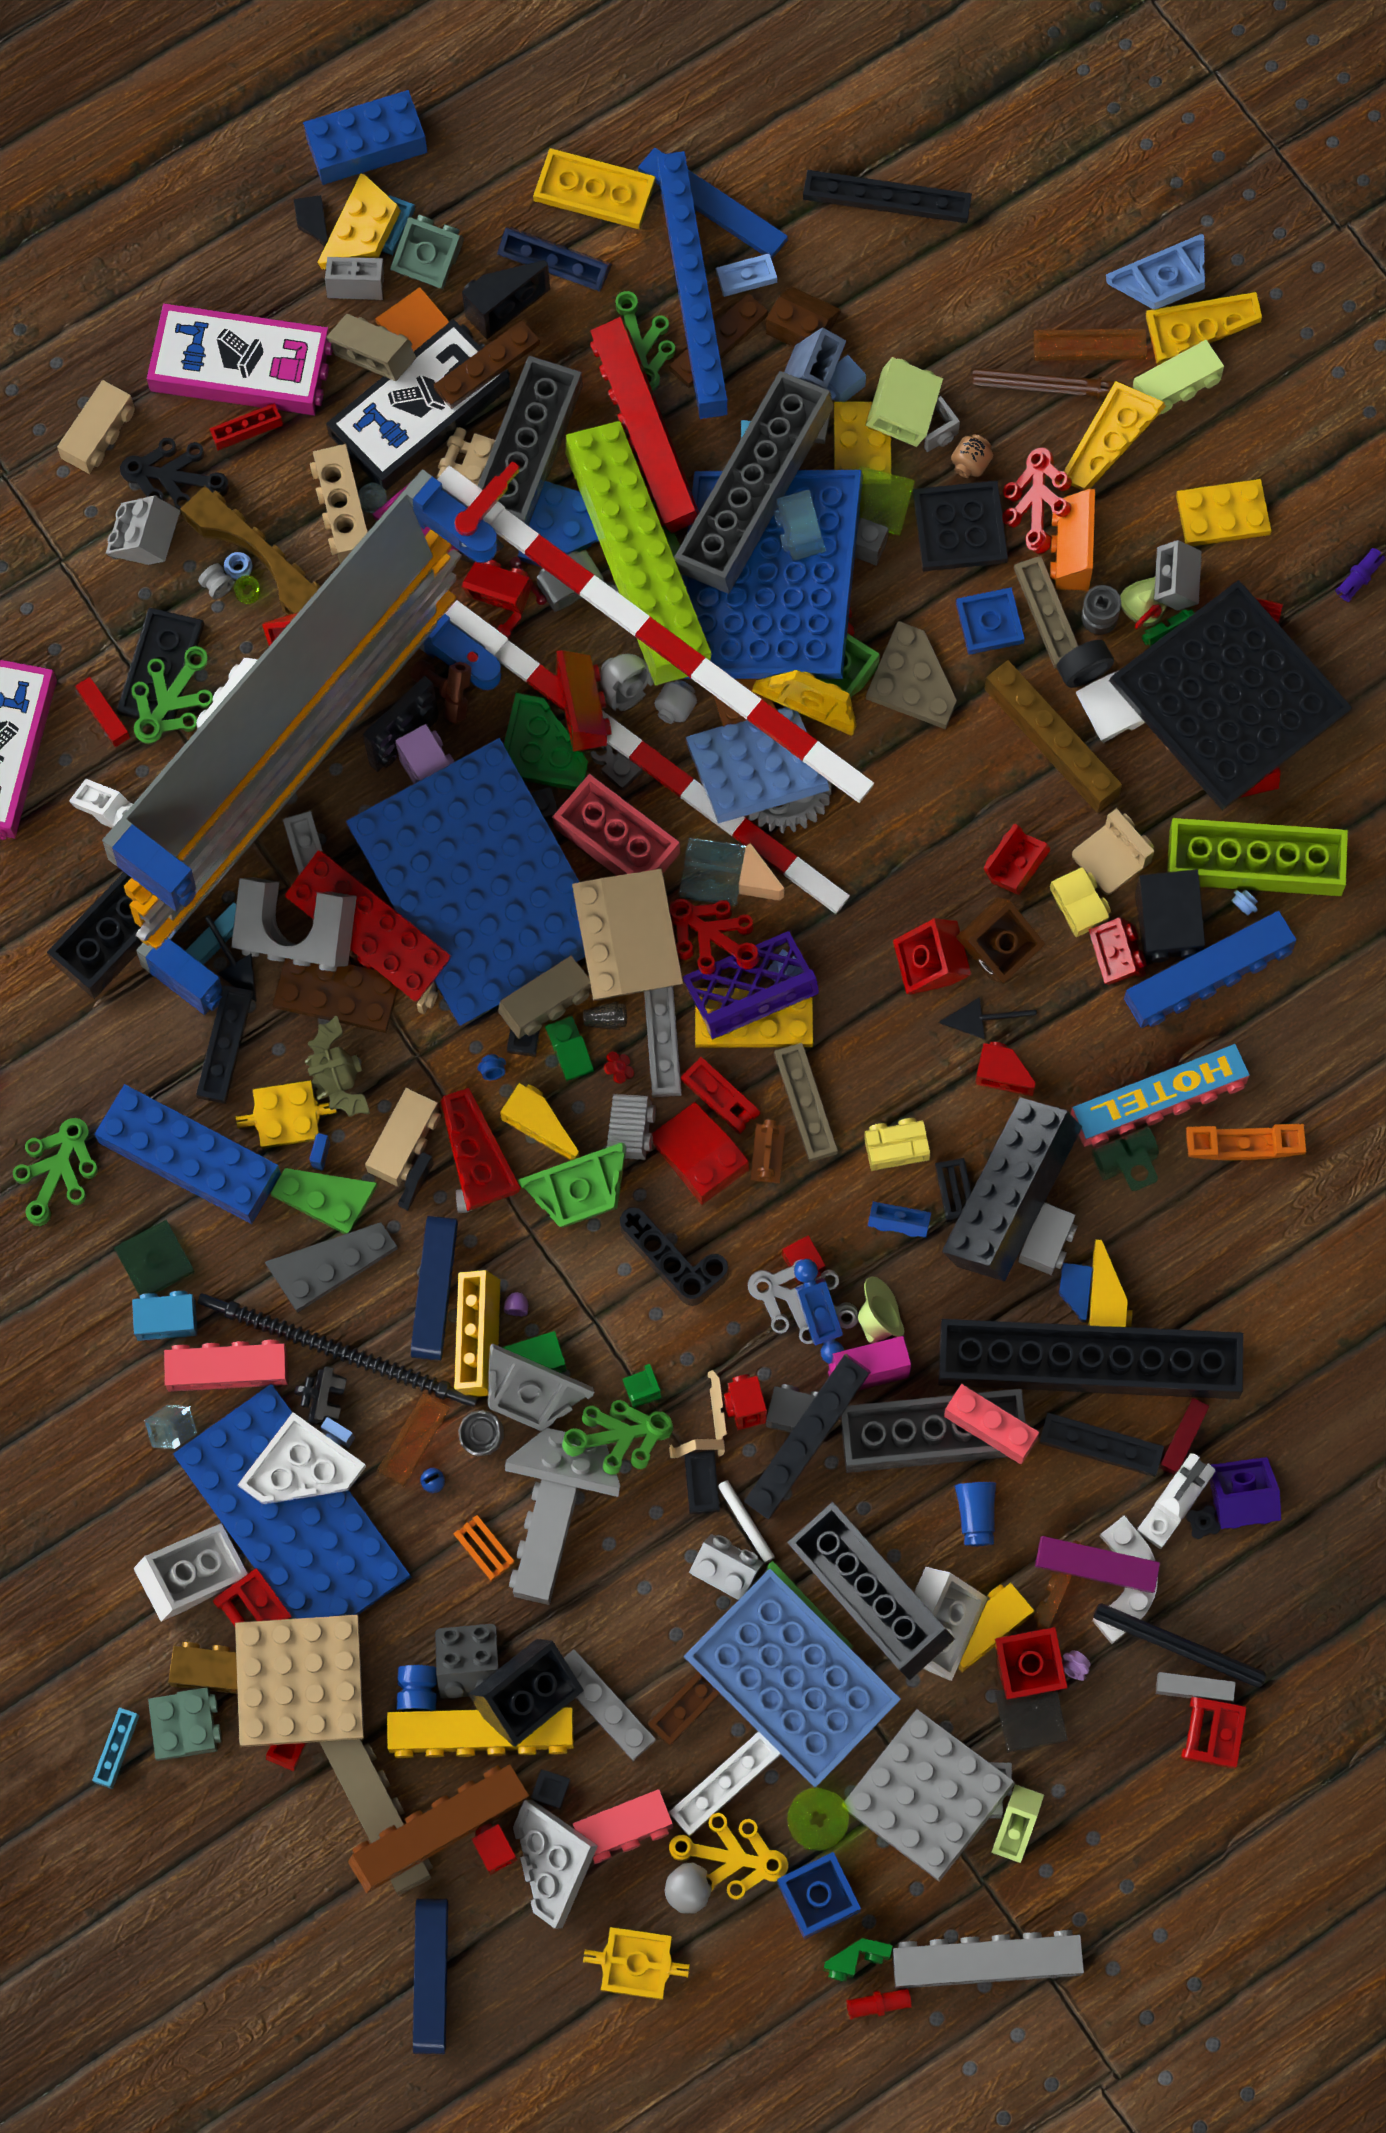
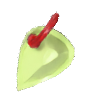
[1120,577,1166,630]

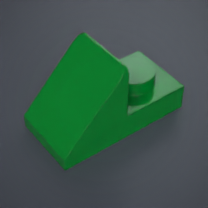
[545,1016,594,1082]

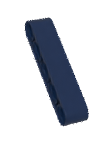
[411,1216,458,1361]
[413,1899,448,2054]

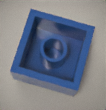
[777,1852,861,1940]

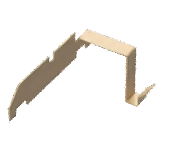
[669,1370,727,1458]

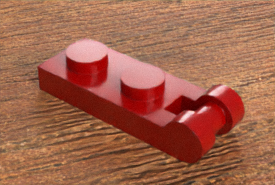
[681,1057,761,1135]

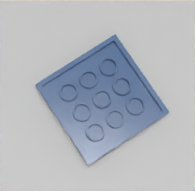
[686,707,829,824]

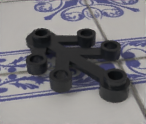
[120,438,229,513]

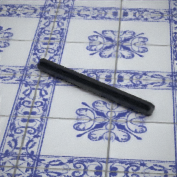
[1094,1603,1266,1688]

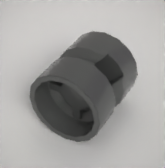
[1081,585,1121,635]

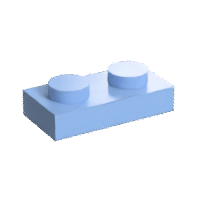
[716,254,777,297]

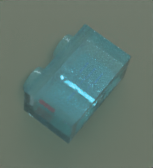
[774,490,826,561]

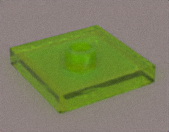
[859,466,915,536]

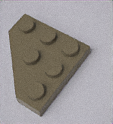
[866,621,957,729]

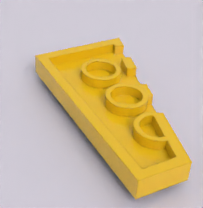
[1062,381,1166,491]

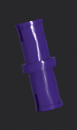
[1335,548,1386,602]

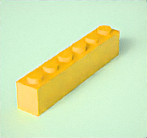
[387,1708,574,1758]

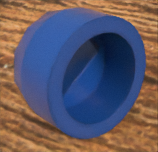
[420,1468,445,1493]

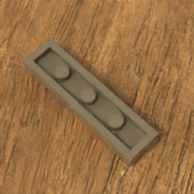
[1014,556,1078,669]
[774,1043,838,1162]

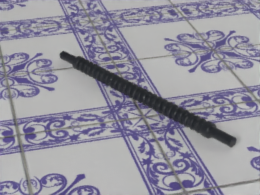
[197,1293,479,1408]

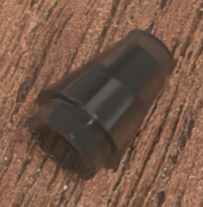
[583,1001,628,1030]

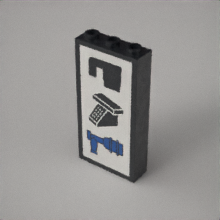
[326,319,510,492]

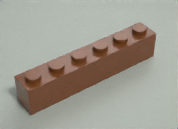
[348,1764,529,1894]

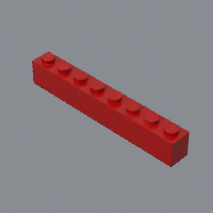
[590,317,700,534]

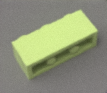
[1132,340,1224,414]

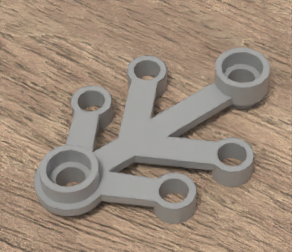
[748,1259,858,1344]

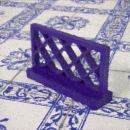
[682,931,819,1040]

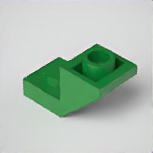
[823,1938,893,1982]

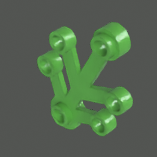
[615,291,675,391]
[132,646,213,744]
[13,1118,98,1226]
[562,1400,673,1475]

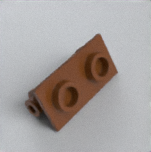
[750,1120,785,1183]

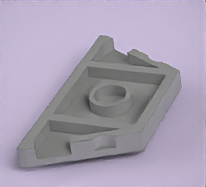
[488,1343,595,1431]
[505,1428,620,1497]

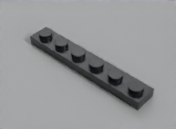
[803,170,972,223]
[744,1354,871,1519]

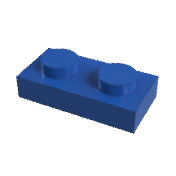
[868,1201,931,1237]

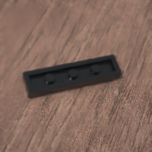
[196,985,253,1104]
[1039,1413,1164,1477]

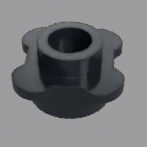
[1186,1505,1221,1539]

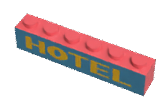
[1071,1044,1250,1147]

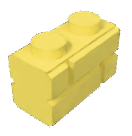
[864,1118,930,1171]

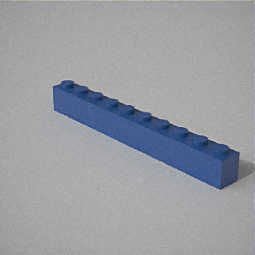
[657,151,727,419]

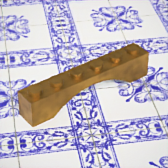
[180,486,321,615]

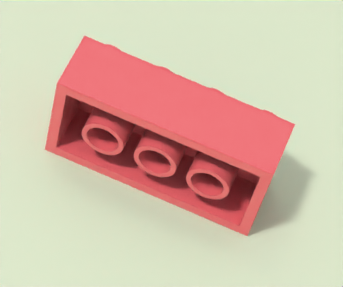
[553,774,680,876]

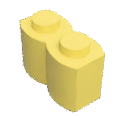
[1050,867,1111,938]

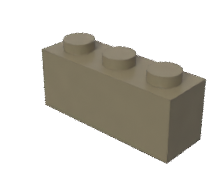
[326,314,416,381]
[498,956,591,1039]

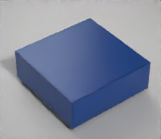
[309,1133,330,1171]

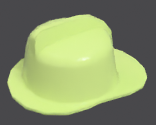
[857,1276,904,1343]

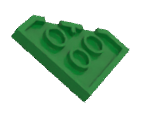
[504,693,589,790]

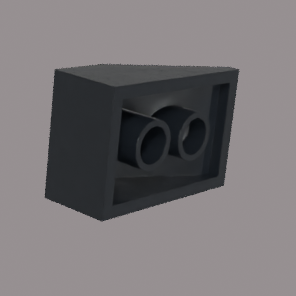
[462,260,550,339]

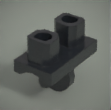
[294,1366,347,1425]

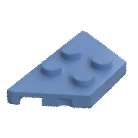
[1106,234,1205,310]

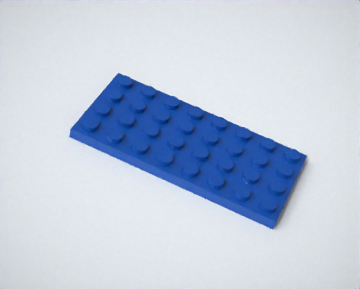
[173,1384,411,1619]

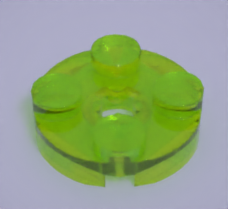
[787,1787,849,1851]

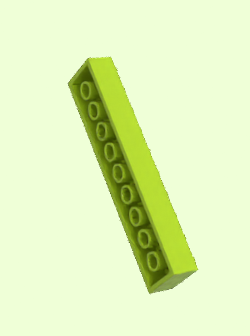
[565,421,711,686]

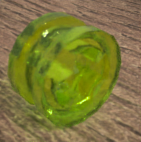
[234,575,261,604]

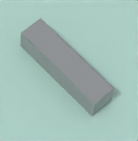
[1155,1672,1235,1704]

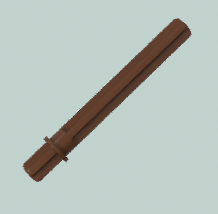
[972,368,1125,400]

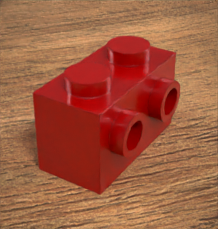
[724,1374,767,1430]

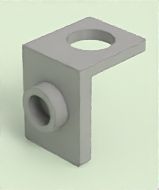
[924,396,960,452]

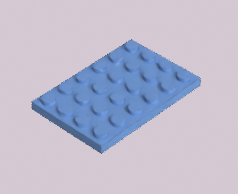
[683,1569,901,1788]

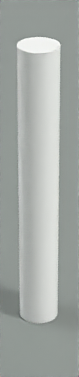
[718,1480,775,1563]

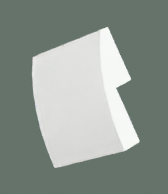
[1076,671,1145,743]

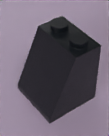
[1135,869,1205,963]

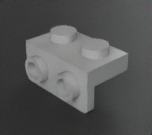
[689,1534,764,1600]

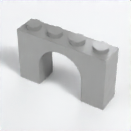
[231,877,357,971]

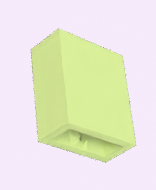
[866,357,943,447]

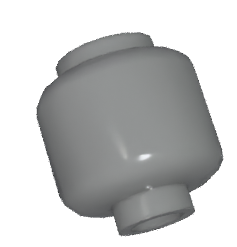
[654,680,697,724]

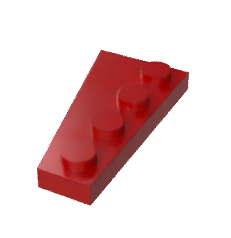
[440,1088,521,1211]

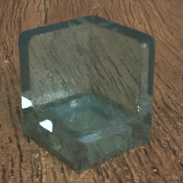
[144,1405,197,1449]

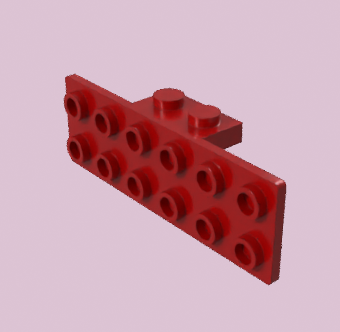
[285,850,451,1001]

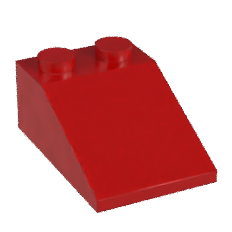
[652,1102,749,1205]

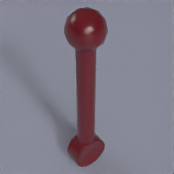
[510,557,547,605]

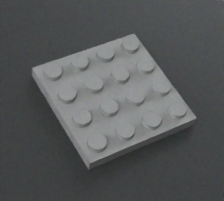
[841,1709,1015,1882]

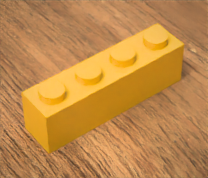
[454,1270,501,1397]

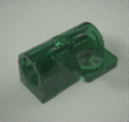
[1091,1126,1159,1191]

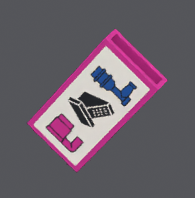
[147,303,333,416]
[0,660,57,840]

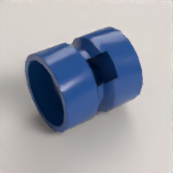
[397,1665,437,1712]

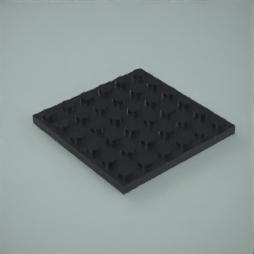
[1109,580,1352,811]

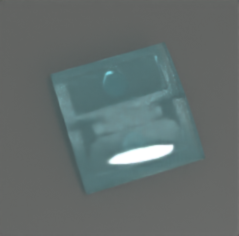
[679,838,746,906]

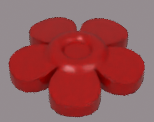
[604,1051,634,1084]

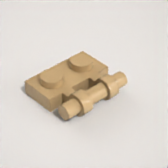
[437,427,495,486]

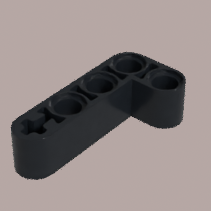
[620,1208,728,1306]

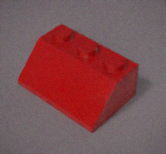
[556,650,612,752]

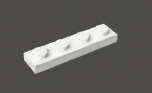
[669,1732,781,1837]

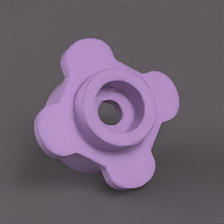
[1062,1650,1090,1681]

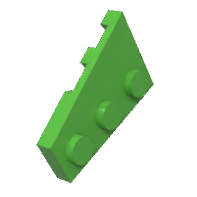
[270,1168,378,1234]

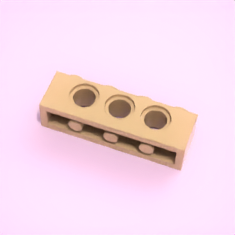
[310,444,368,564]

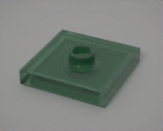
[114,1220,195,1296]

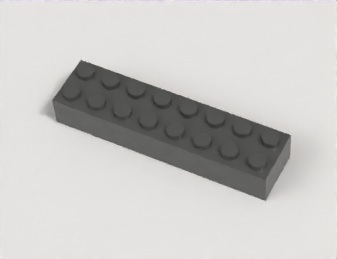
[674,371,833,594]

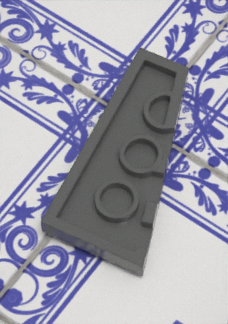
[265,1222,398,1313]

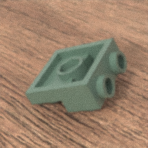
[390,215,464,289]
[148,1687,222,1761]

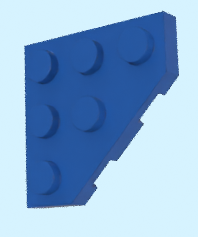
[518,481,599,567]

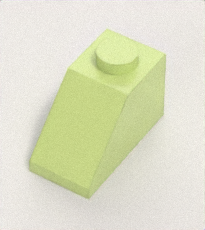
[991,1784,1044,1863]

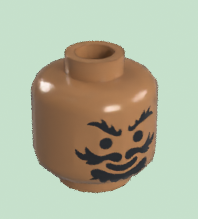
[951,434,993,478]

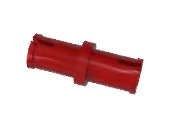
[846,1988,912,2020]

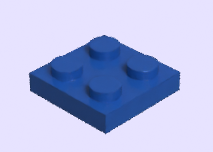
[955,587,1025,655]

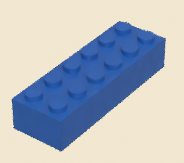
[95,1084,281,1224]

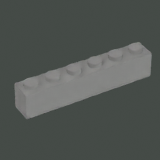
[892,1930,1084,1989]

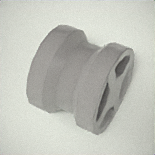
[198,563,235,599]

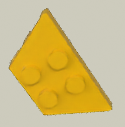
[317,174,401,269]
[752,670,856,736]

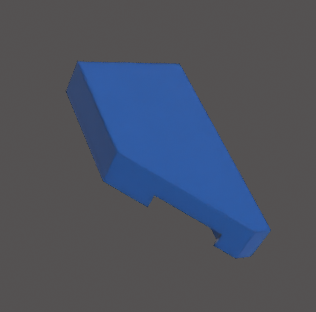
[1059,1263,1093,1322]

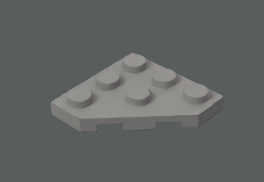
[513,1799,598,1929]

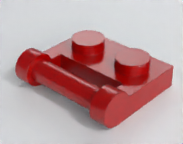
[213,1568,292,1627]
[1181,1697,1246,1769]

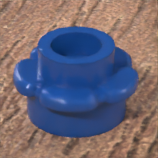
[477,1054,506,1080]

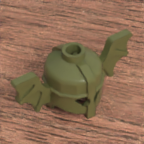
[305,1016,370,1117]

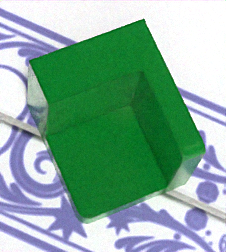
[622,1364,661,1408]

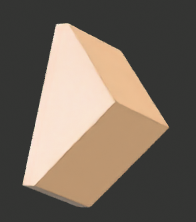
[739,843,784,901]

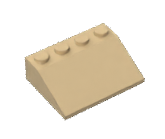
[572,869,683,1000]

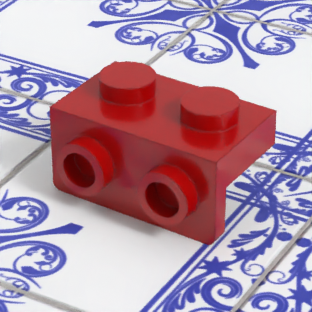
[983,824,1051,895]

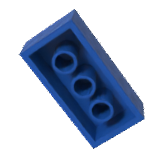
[303,90,428,185]

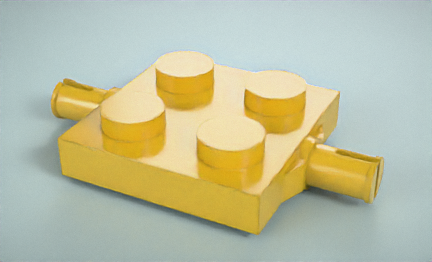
[236,1080,337,1149]
[583,1927,690,2000]

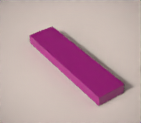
[1035,1536,1160,1593]

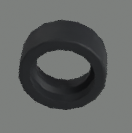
[1056,639,1114,688]

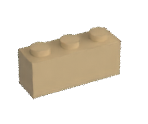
[57,380,135,474]
[365,1088,441,1187]

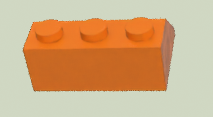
[1050,489,1095,591]

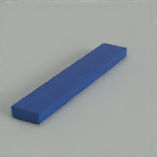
[638,147,788,260]

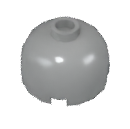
[598,653,654,711]

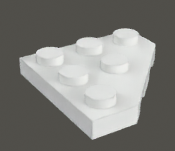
[238,1412,366,1504]

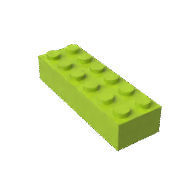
[1167,818,1348,896]

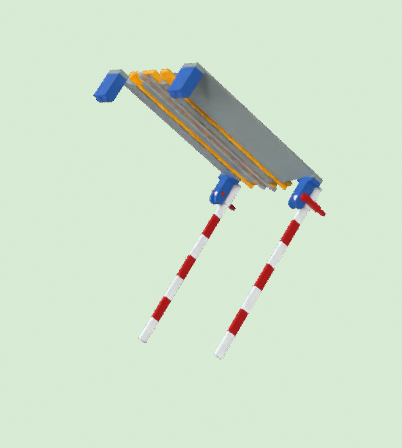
[102,462,874,1015]

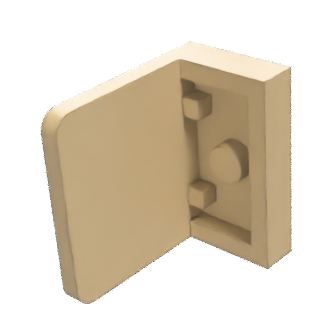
[1072,808,1154,895]

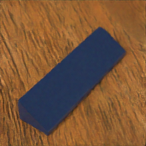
[497,227,612,291]

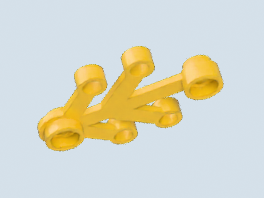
[669,1813,788,1900]

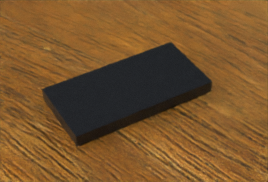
[117,608,204,720]

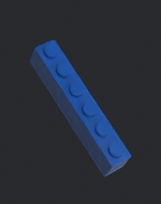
[1124,911,1296,1028]

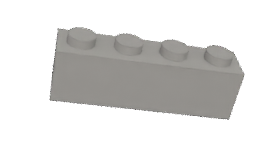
[509,1479,579,1605]

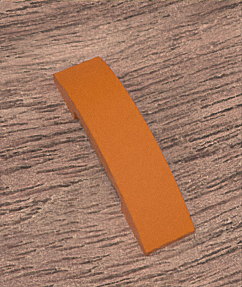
[1186,1124,1306,1160]

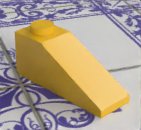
[500,1083,580,1161]
[1088,1240,1132,1327]
[958,1583,1034,1673]

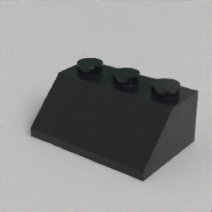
[468,1639,584,1747]

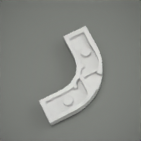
[1092,1516,1158,1644]

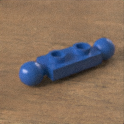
[794,1259,844,1364]

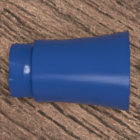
[954,1482,997,1547]

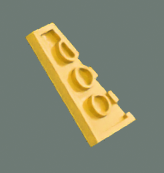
[1146,292,1262,366]

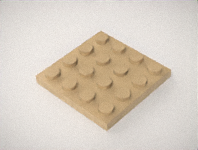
[235,1615,364,1747]

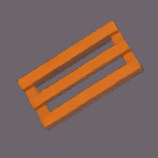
[453,1515,515,1582]

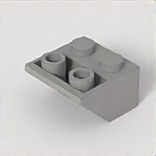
[106,496,180,565]

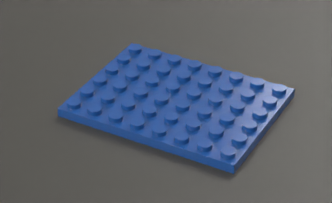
[682,470,863,679]
[346,738,585,1026]

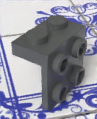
[435,1624,499,1699]

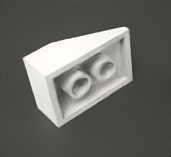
[134,1523,248,1622]

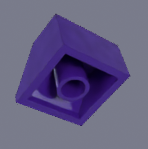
[1210,1457,1281,1529]

